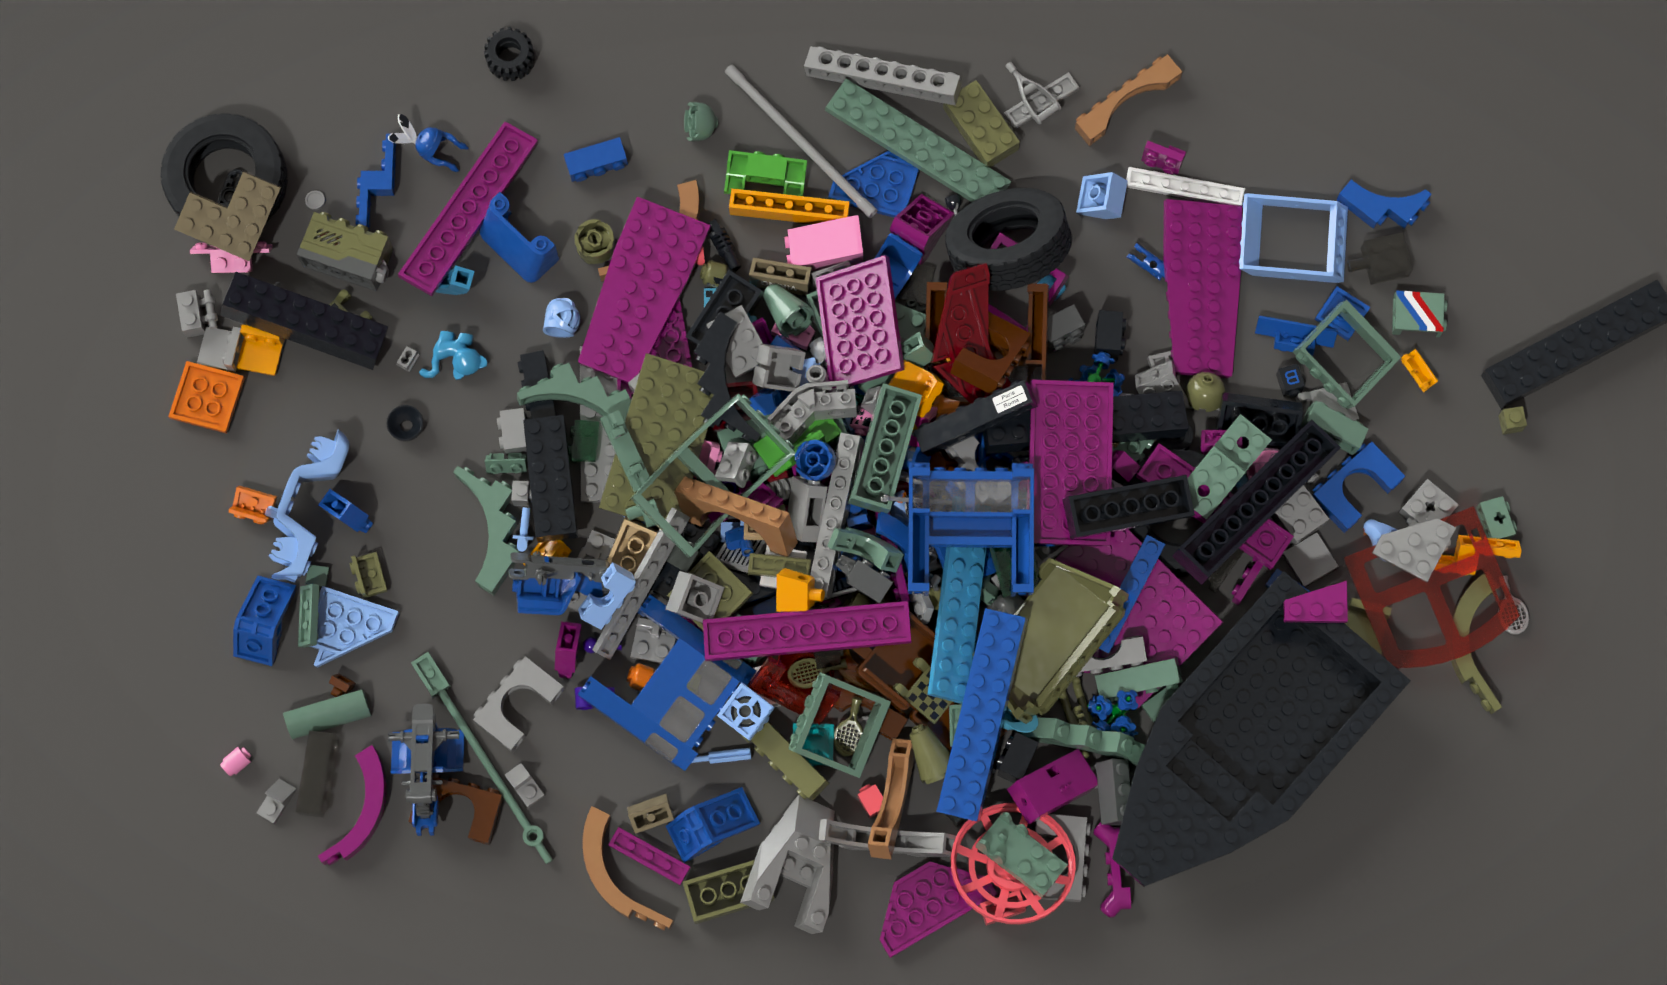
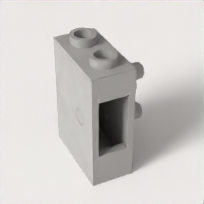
[787,476,828,542]

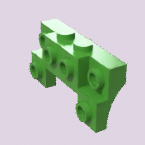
[724,150,807,196]

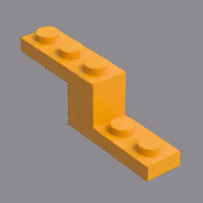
[1433,535,1522,575]

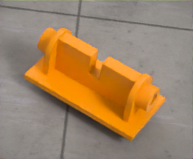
[1401,349,1438,392]

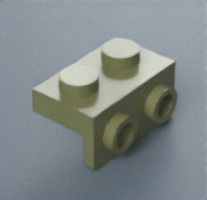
[349,552,388,598]

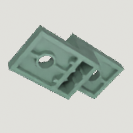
[1187,414,1272,520]

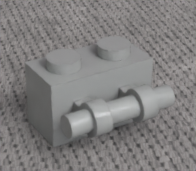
[176,289,218,338]

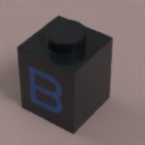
[1276,364,1305,397]

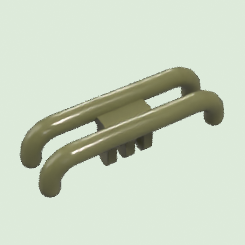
[1059,676,1095,759]

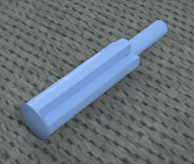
[692,747,752,764]

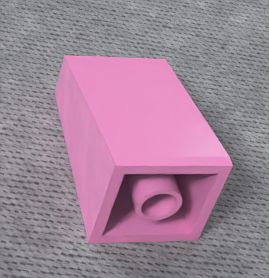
[784,215,863,271]

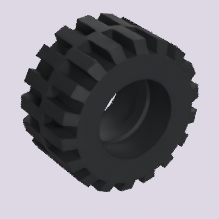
[484,27,535,81]

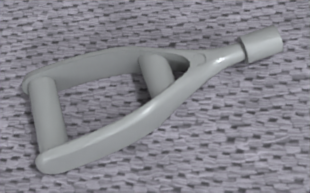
[1005,62,1061,124]

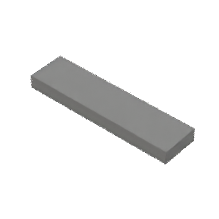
[1004,72,1080,130]

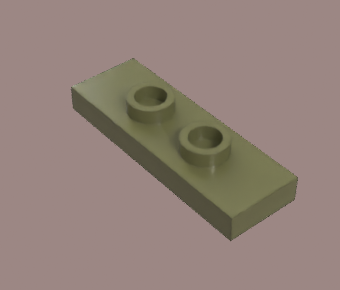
[748,553,811,577]

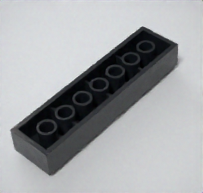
[220,272,388,370]

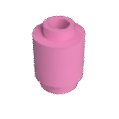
[220,747,251,777]

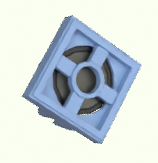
[717,682,775,741]

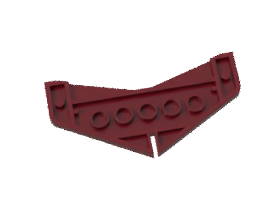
[931,263,1011,404]

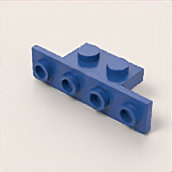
[1255,316,1337,356]

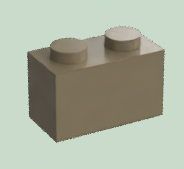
[627,794,674,834]

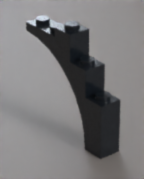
[694,311,762,443]

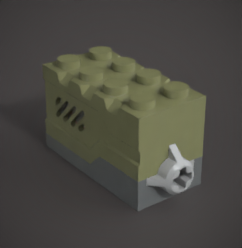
[297,212,394,292]

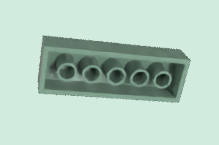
[848,383,922,514]

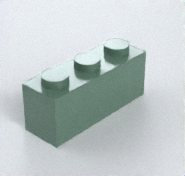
[1301,401,1368,455]

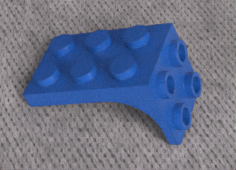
[874,233,923,299]

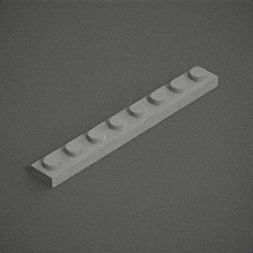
[592,507,690,660]

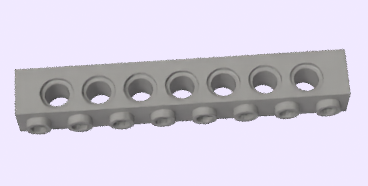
[804,46,962,106]
[810,433,865,599]

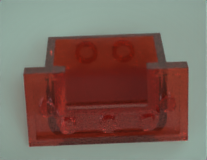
[749,652,841,725]

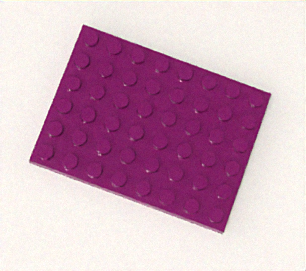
[1022,529,1223,709]

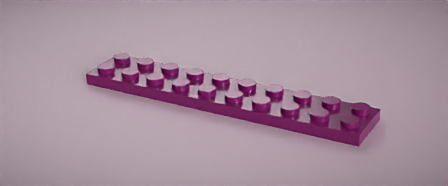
[398,121,538,296]
[703,601,912,661]

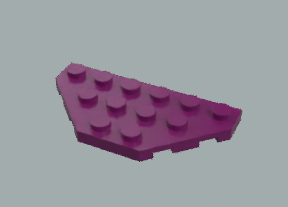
[879,862,997,958]

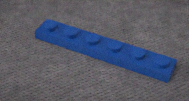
[1099,535,1166,654]

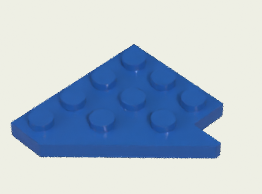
[828,151,919,218]

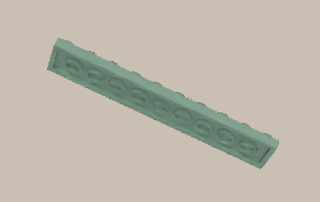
[825,79,1012,202]

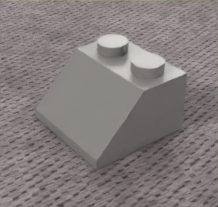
[665,571,725,623]

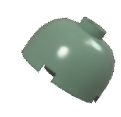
[684,102,718,141]

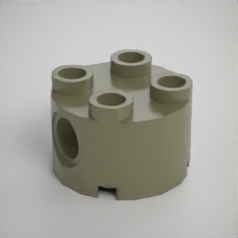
[574,219,616,264]

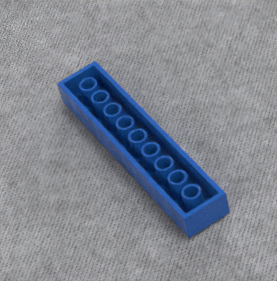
[936,608,1028,822]

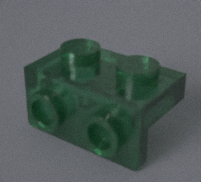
[569,420,600,463]

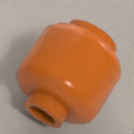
[627,663,655,691]

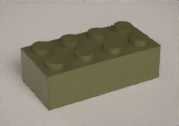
[943,80,1020,168]
[683,860,775,924]

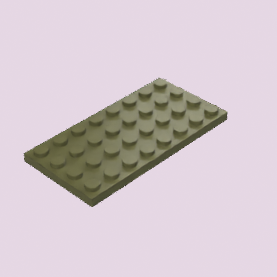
[598,353,713,526]

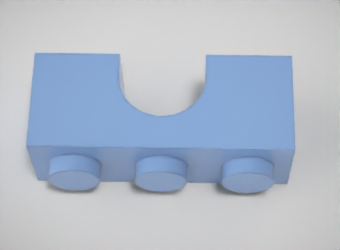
[578,562,636,630]

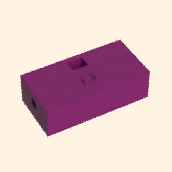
[1007,749,1098,825]

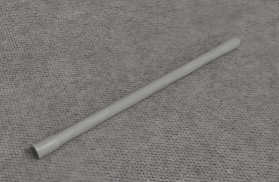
[725,64,878,218]

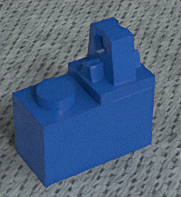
[318,489,373,533]

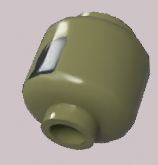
[700,260,727,288]

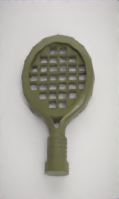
[788,658,848,689]
[834,697,863,756]

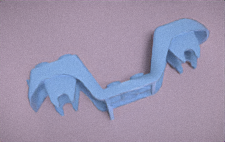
[265,429,350,583]

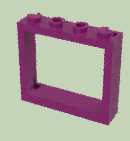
[988,233,1069,332]

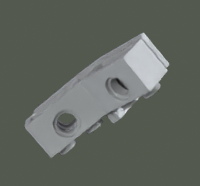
[767,380,857,444]

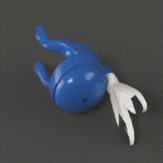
[388,114,469,172]

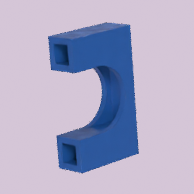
[1312,442,1406,533]

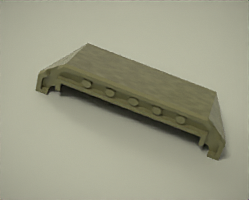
[973,558,1129,724]

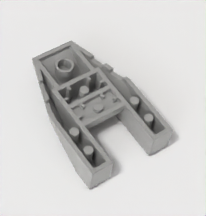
[740,795,835,934]

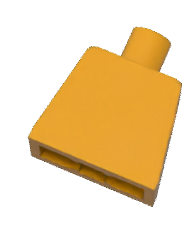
[776,568,825,612]

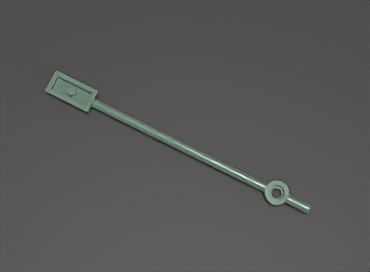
[411,652,553,864]

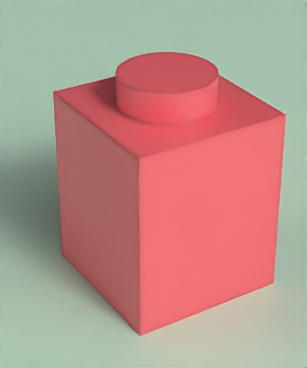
[858,784,883,818]

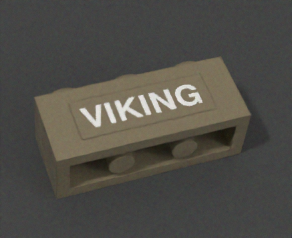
[749,258,812,296]

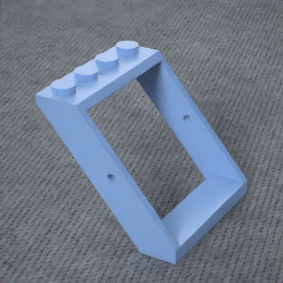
[1239,193,1348,283]

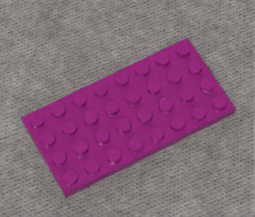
[1028,380,1113,546]

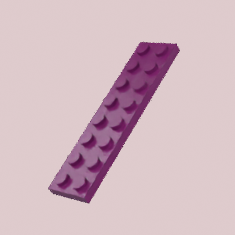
[1136,444,1294,570]

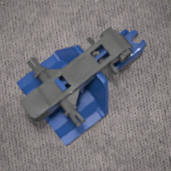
[509,551,610,615]
[388,704,464,836]

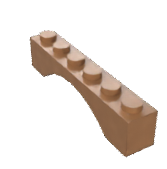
[1075,54,1182,146]
[868,738,915,859]

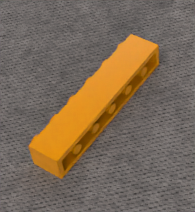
[729,188,849,224]

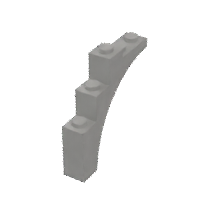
[819,819,956,857]

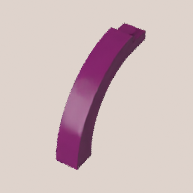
[318,745,387,865]

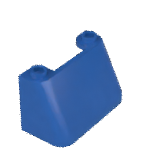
[480,192,559,283]

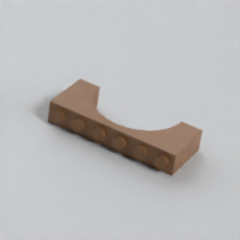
[675,476,798,557]

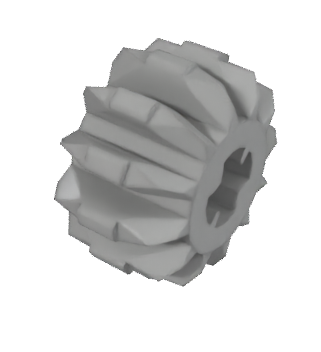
[766,477,792,501]

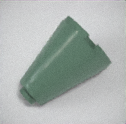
[763,284,814,338]

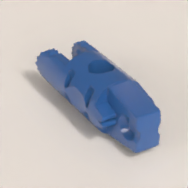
[1127,243,1165,280]

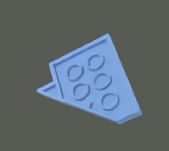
[310,586,399,668]

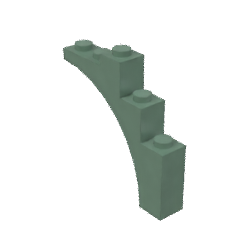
[517,363,631,423]
[453,466,519,596]
[1017,717,1145,765]

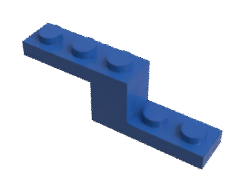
[355,134,396,231]

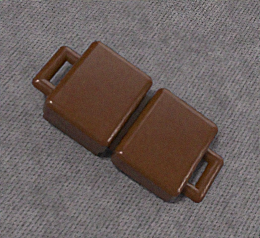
[852,611,1007,753]

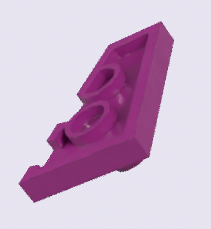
[1284,581,1348,623]

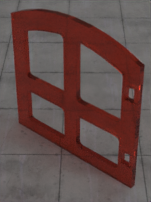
[1344,506,1520,668]

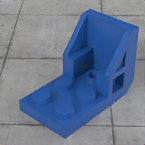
[233,576,296,666]
[666,787,760,863]

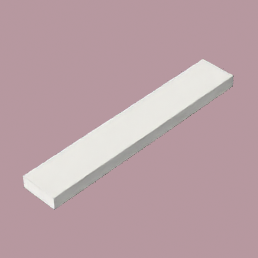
[1126,167,1245,206]

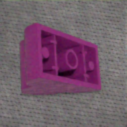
[890,194,955,265]

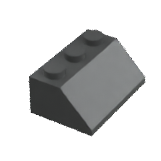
[1096,759,1132,825]

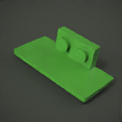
[753,419,842,477]

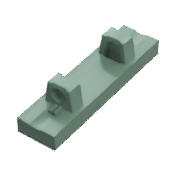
[600,410,653,492]

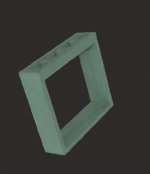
[1293,300,1401,409]
[788,672,891,778]

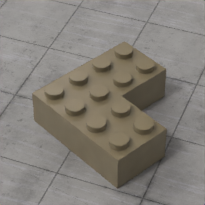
[174,171,281,261]

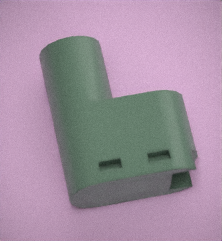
[625,499,659,528]
[980,574,999,605]

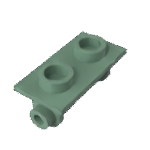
[485,452,527,474]

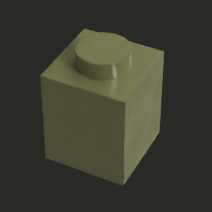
[1498,406,1527,435]

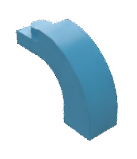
[436,265,474,295]

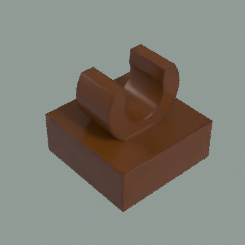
[329,673,356,697]

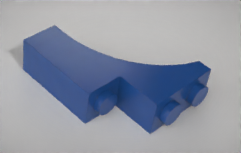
[1336,179,1432,229]

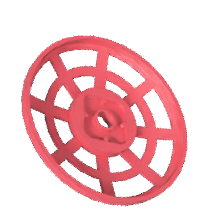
[950,803,1076,924]

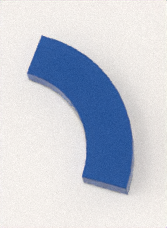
[876,512,909,570]

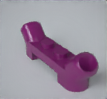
[1093,822,1131,918]

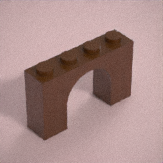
[950,312,1031,395]
[408,773,504,845]

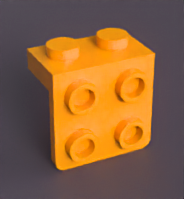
[888,360,944,418]

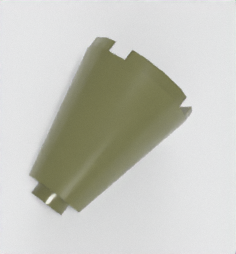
[910,724,950,784]

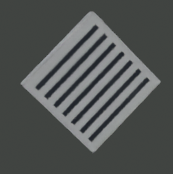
[716,540,767,573]

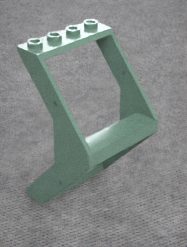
[630,394,796,558]

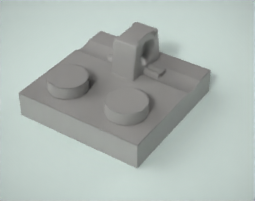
[630,618,676,664]

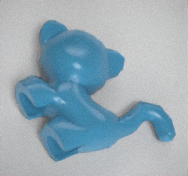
[419,331,487,380]

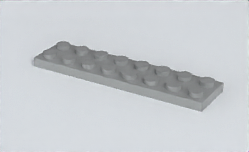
[580,346,621,503]

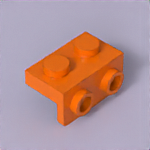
[228,486,277,524]

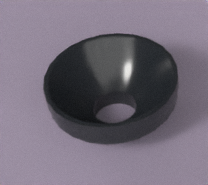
[387,405,423,441]

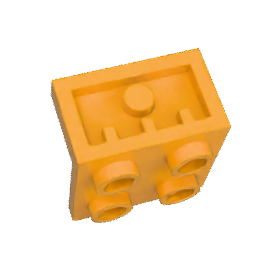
[236,324,285,376]

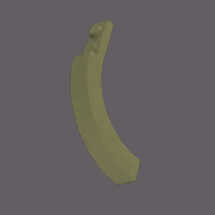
[1448,571,1502,715]

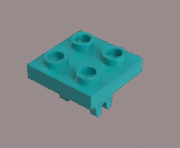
[793,723,834,766]

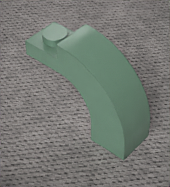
[828,527,904,572]

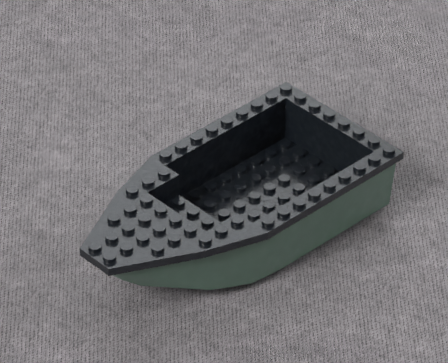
[1112,571,1411,887]

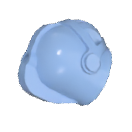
[543,298,580,338]

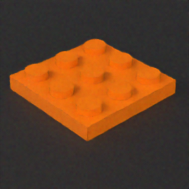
[168,361,245,434]

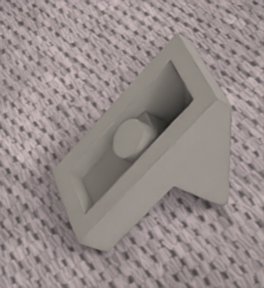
[505,763,545,808]
[257,778,297,824]

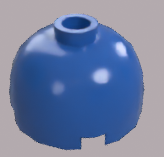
[794,440,836,481]

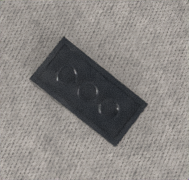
[650,522,722,601]

